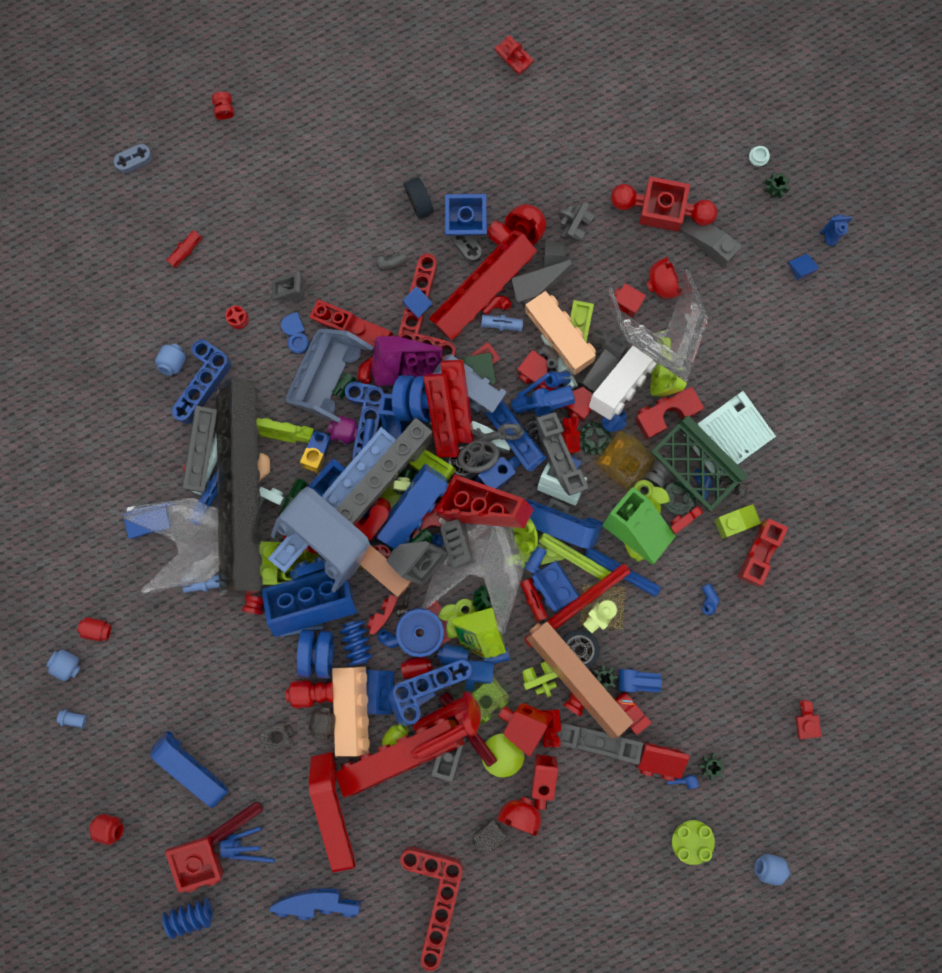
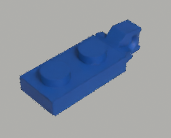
[290,556,326,580]

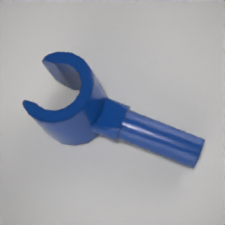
[667,774,699,789]

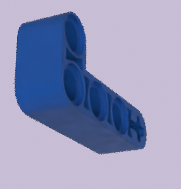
[172,340,231,424]
[345,382,383,459]
[525,499,603,549]
[388,660,472,726]
[150,731,229,808]

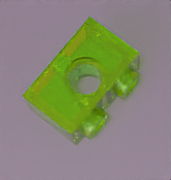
[472,676,510,724]

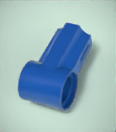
[532,385,575,417]
[618,669,662,692]

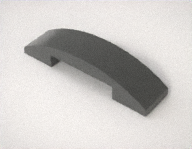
[536,412,589,496]
[557,723,644,764]

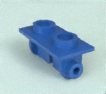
[820,215,853,246]

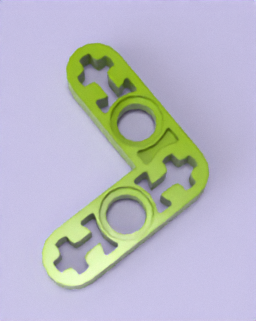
[650,337,688,397]

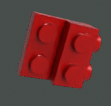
[165,836,224,893]

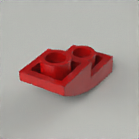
[367,595,399,635]

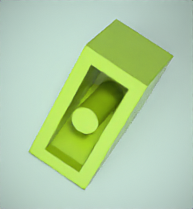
[714,504,761,539]

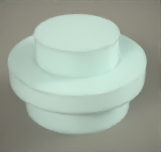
[749,146,770,167]

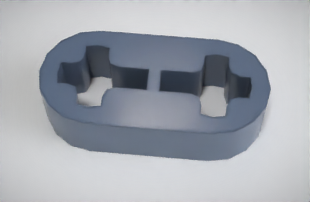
[114,144,152,173]

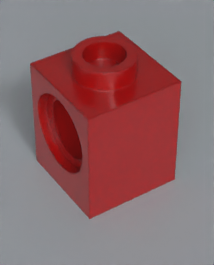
[612,283,646,318]

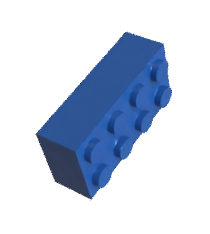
[262,571,357,637]

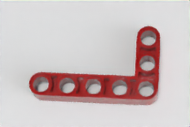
[398,253,456,362]
[309,752,355,873]
[400,847,463,971]

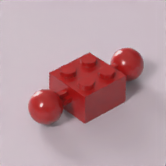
[611,177,718,232]

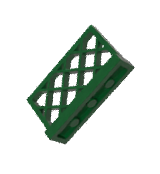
[650,415,748,512]

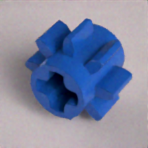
[601,410,627,432]

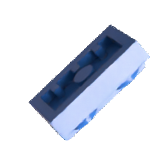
[532,560,580,612]

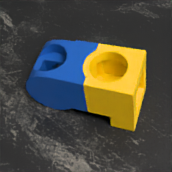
[300,430,331,473]

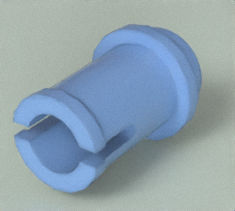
[57,709,87,729]

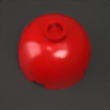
[505,204,547,245]
[646,256,684,299]
[497,797,542,837]

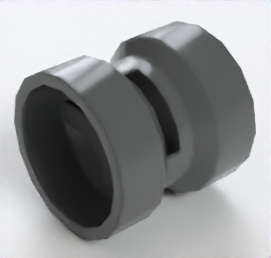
[644,460,671,488]

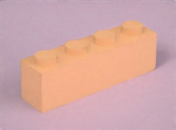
[525,291,596,376]
[332,667,370,756]

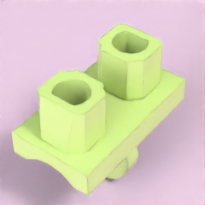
[583,600,617,633]

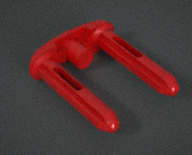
[411,691,481,759]

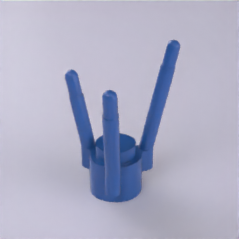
[512,373,550,414]
[220,826,275,863]

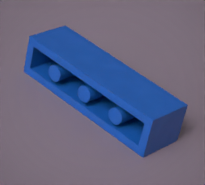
[377,464,448,549]

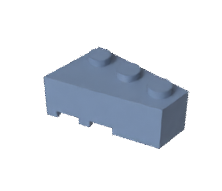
[432,354,507,413]

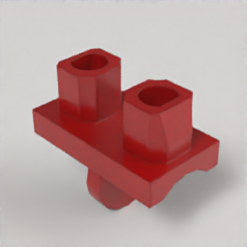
[494,35,534,75]

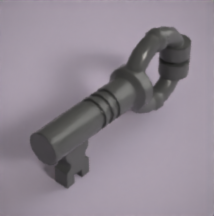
[472,423,524,441]

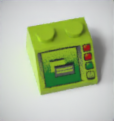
[451,608,506,658]

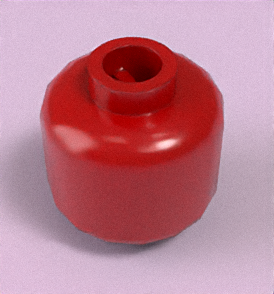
[285,679,316,709]
[89,814,124,845]

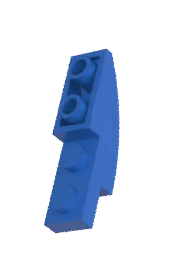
[270,888,362,920]

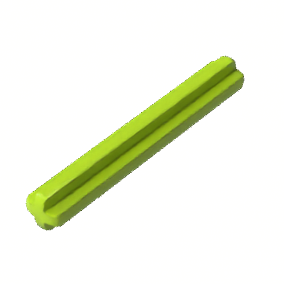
[539,533,611,580]

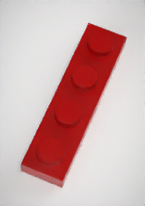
[441,360,474,443]
[424,373,460,457]

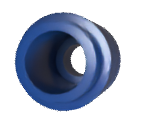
[437,644,469,666]

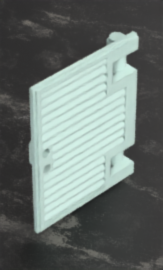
[683,391,776,478]

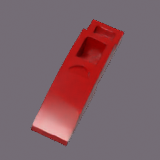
[309,299,393,348]

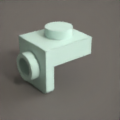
[251,487,286,509]

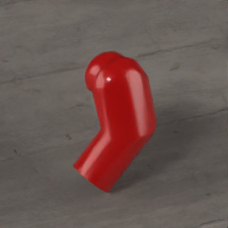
[481,295,511,315]
[357,356,373,384]

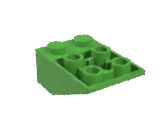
[602,487,676,565]

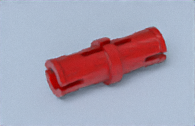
[166,230,203,269]
[519,578,548,622]

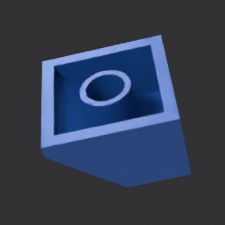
[445,194,487,235]

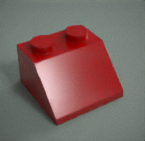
[635,741,690,781]

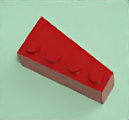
[435,474,534,528]

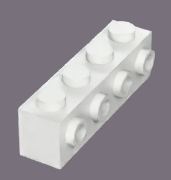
[589,341,658,420]

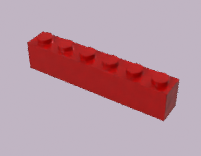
[429,230,537,340]
[335,717,465,798]

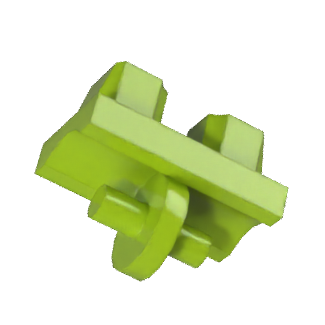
[522,662,558,698]

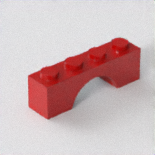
[517,350,593,422]

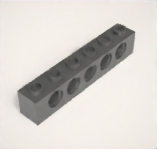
[336,418,432,526]

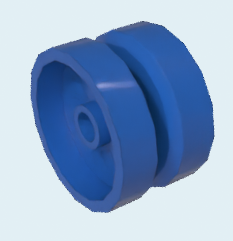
[392,375,431,423]
[396,607,444,657]
[297,630,334,679]

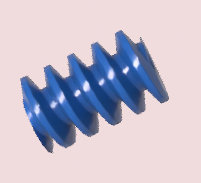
[339,620,373,667]
[163,898,213,939]

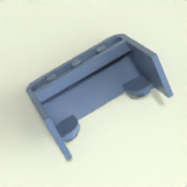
[286,329,373,422]
[271,487,370,593]

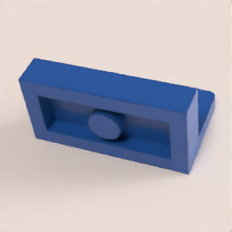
[366,669,394,715]

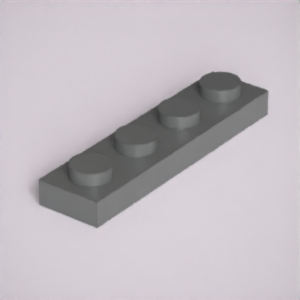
[182,406,217,493]

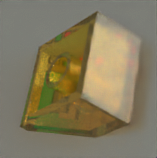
[595,430,655,491]

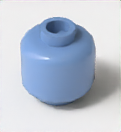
[155,344,186,376]
[46,649,81,681]
[755,854,790,886]

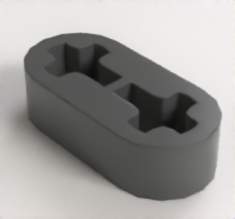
[452,235,482,263]

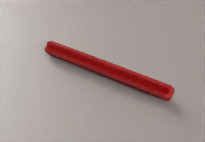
[524,564,631,647]

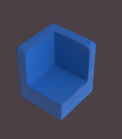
[465,660,494,691]

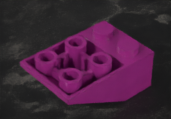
[371,336,443,386]

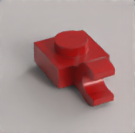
[795,700,822,739]

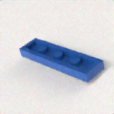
[485,399,546,472]

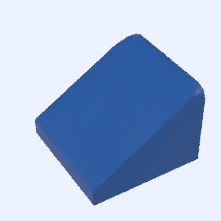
[788,254,819,280]
[403,286,433,319]

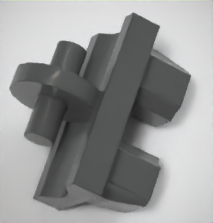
[558,202,594,242]

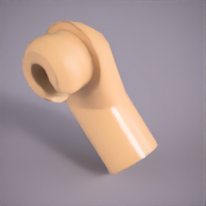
[249,453,270,484]

